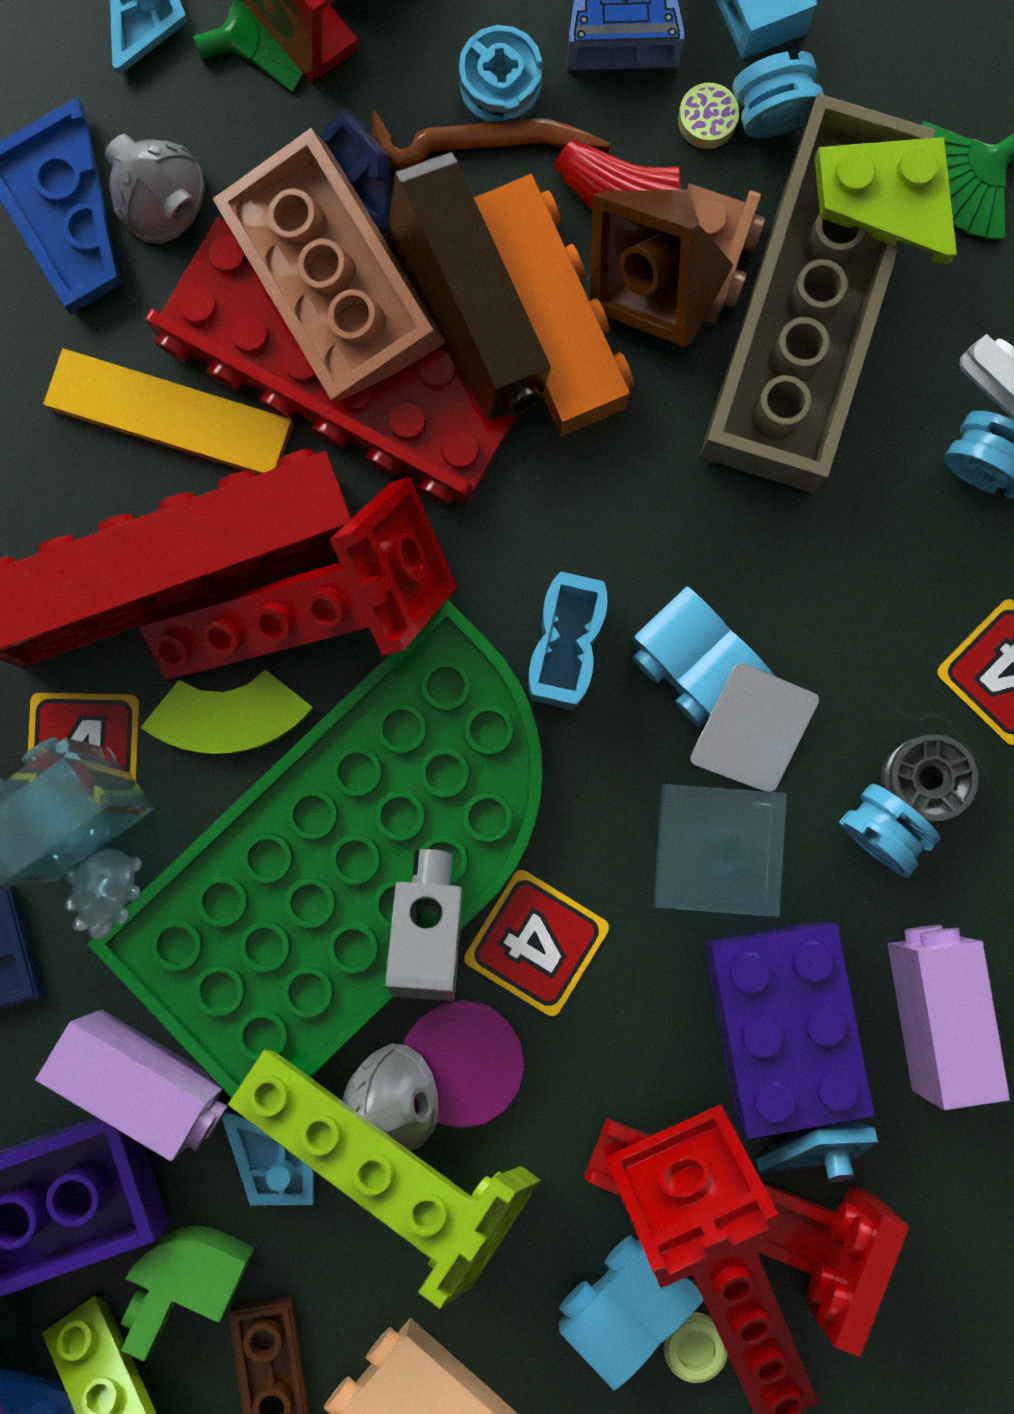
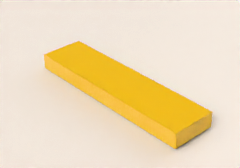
[43,348,294,475]

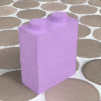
[887,925,1010,1110]
[35,1009,228,1162]

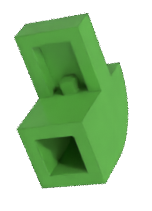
[121,1226,256,1361]

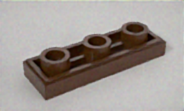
[228,1296,311,1414]

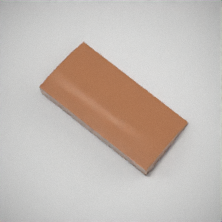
[213,128,446,402]

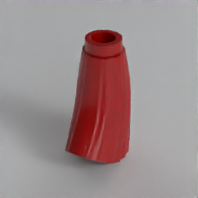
[554,139,681,209]

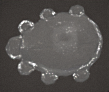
[64,849,142,940]

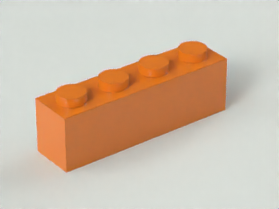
[474,173,634,437]

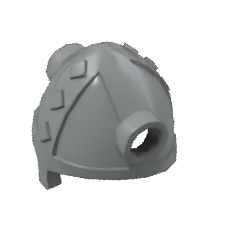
[105,134,205,244]
[341,1043,439,1151]

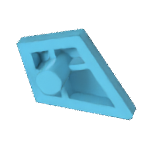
[110,0,188,74]
[222,1111,315,1206]
[756,1121,878,1182]

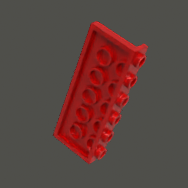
[145,217,519,507]

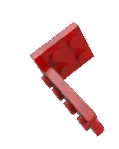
[139,477,458,680]
[605,1104,819,1414]
[583,1117,909,1357]

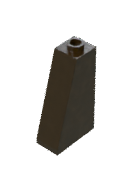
[387,152,551,421]

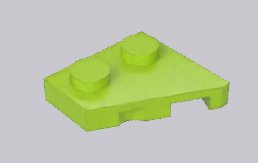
[814,137,957,264]

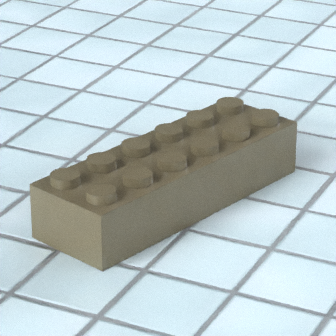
[699,93,936,494]

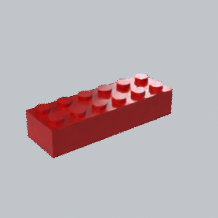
[0,449,353,668]

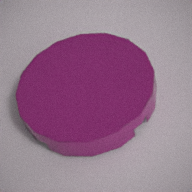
[404,999,524,1128]

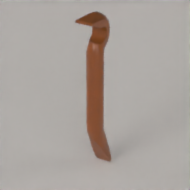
[371,111,610,170]

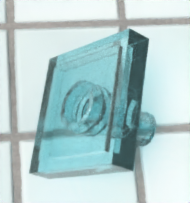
[653,784,787,917]

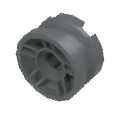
[881,734,979,822]

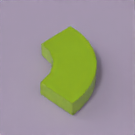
[140,669,315,755]

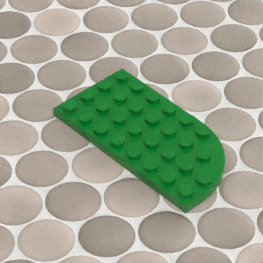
[87,599,543,1098]

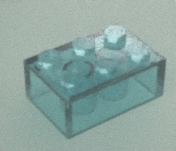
[0,737,155,885]

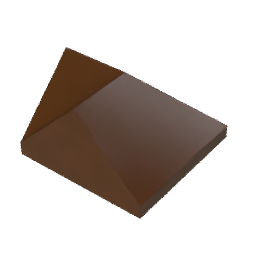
[590,189,733,347]

